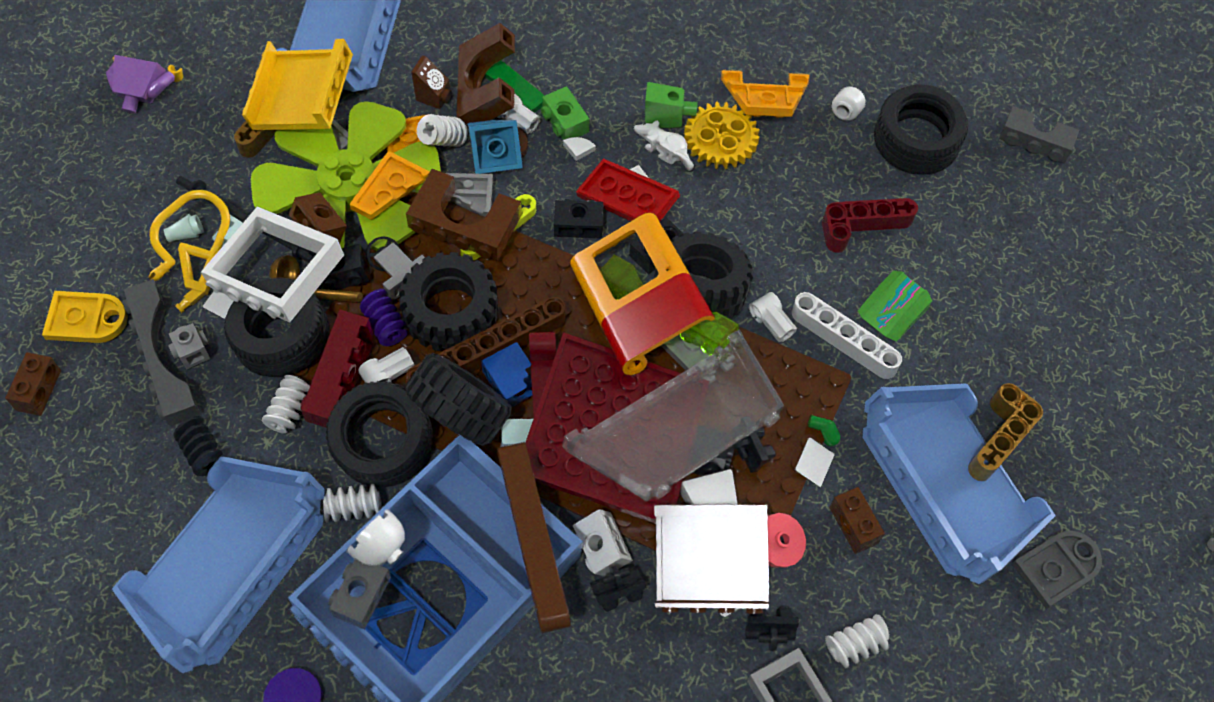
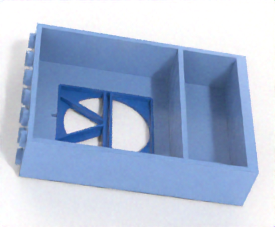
[288,435,583,702]

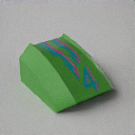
[858,271,932,342]

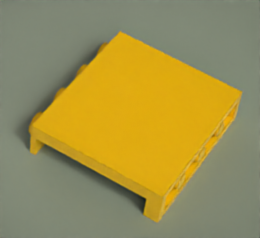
[242,39,353,130]

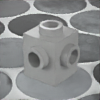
[168,323,210,370]

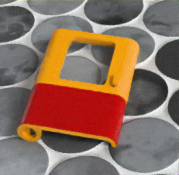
[570,213,715,375]

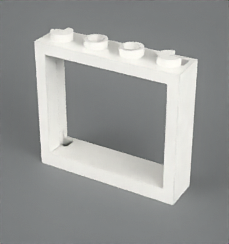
[201,207,344,323]

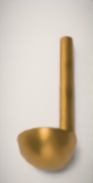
[269,255,363,302]

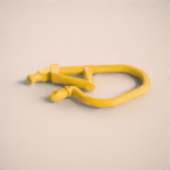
[148,190,230,313]

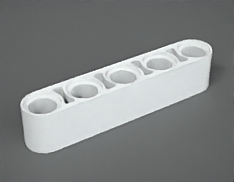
[792,292,902,379]

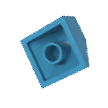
[468,120,523,174]

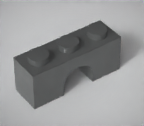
[999,106,1079,163]

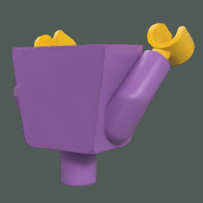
[106,55,183,113]

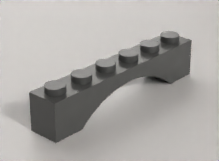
[122,279,201,427]

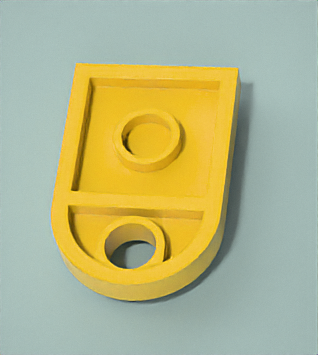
[42,291,128,343]

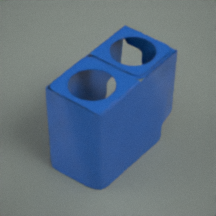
[481,342,532,408]

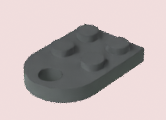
[1012,531,1102,609]

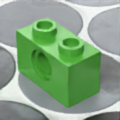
[541,86,589,140]

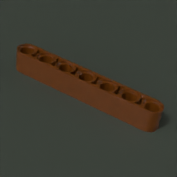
[406,297,565,383]
[497,442,571,634]

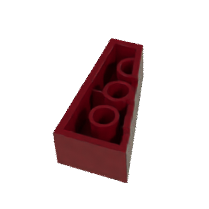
[300,309,376,428]

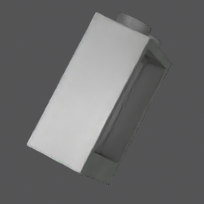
[747,648,832,702]

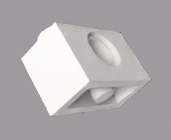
[573,509,633,576]

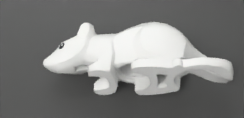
[634,121,694,171]

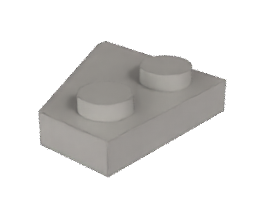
[446,173,493,216]

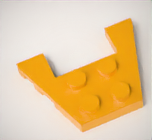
[721,70,809,118]

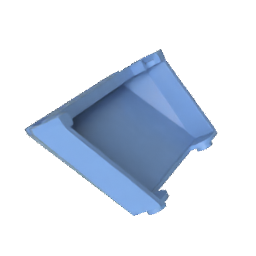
[276,0,401,92]
[863,384,1056,584]
[112,457,325,673]

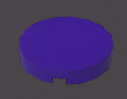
[263,668,323,702]

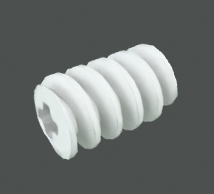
[417,114,468,147]
[262,375,310,434]
[323,484,382,523]
[826,614,889,668]

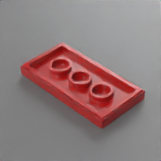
[576,158,680,222]

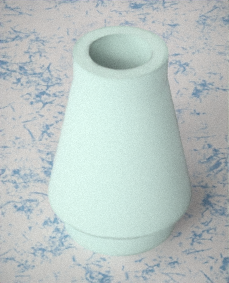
[164,214,204,242]

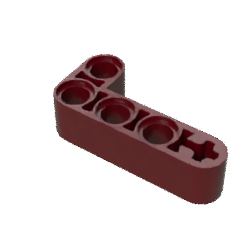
[822,198,918,253]
[529,331,556,415]

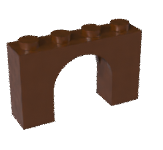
[457,23,515,126]
[406,169,522,261]

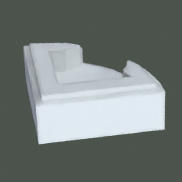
[563,137,596,161]

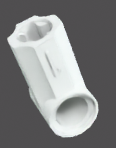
[497,93,540,134]
[749,292,797,342]
[358,347,414,383]

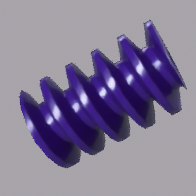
[360,289,408,346]

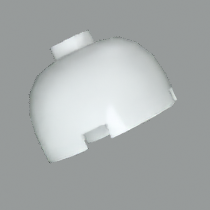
[347,510,405,566]

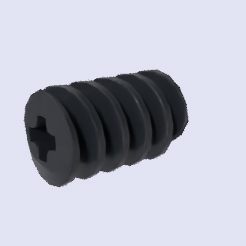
[173,416,223,476]

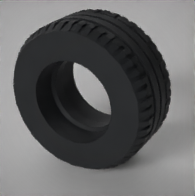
[224,278,329,377]

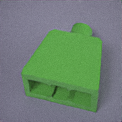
[645,82,698,128]

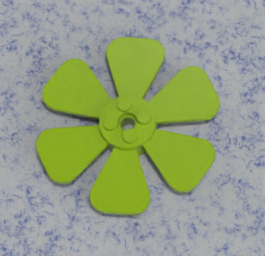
[251,101,441,251]

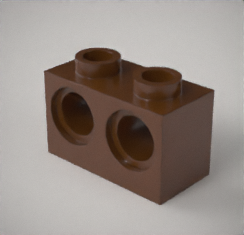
[5,352,61,416]

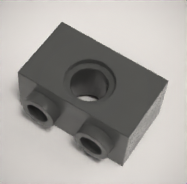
[328,559,391,630]

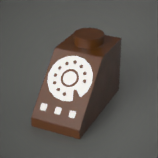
[411,55,452,110]

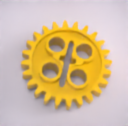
[684,102,759,169]

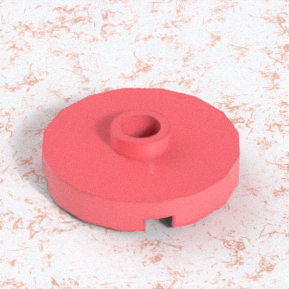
[768,513,806,568]

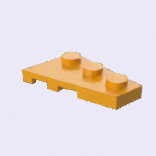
[350,151,430,220]

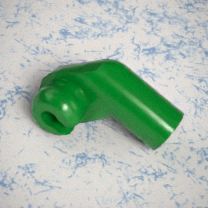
[807,415,840,447]

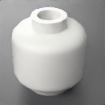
[832,87,866,121]

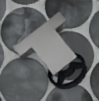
[366,236,425,302]

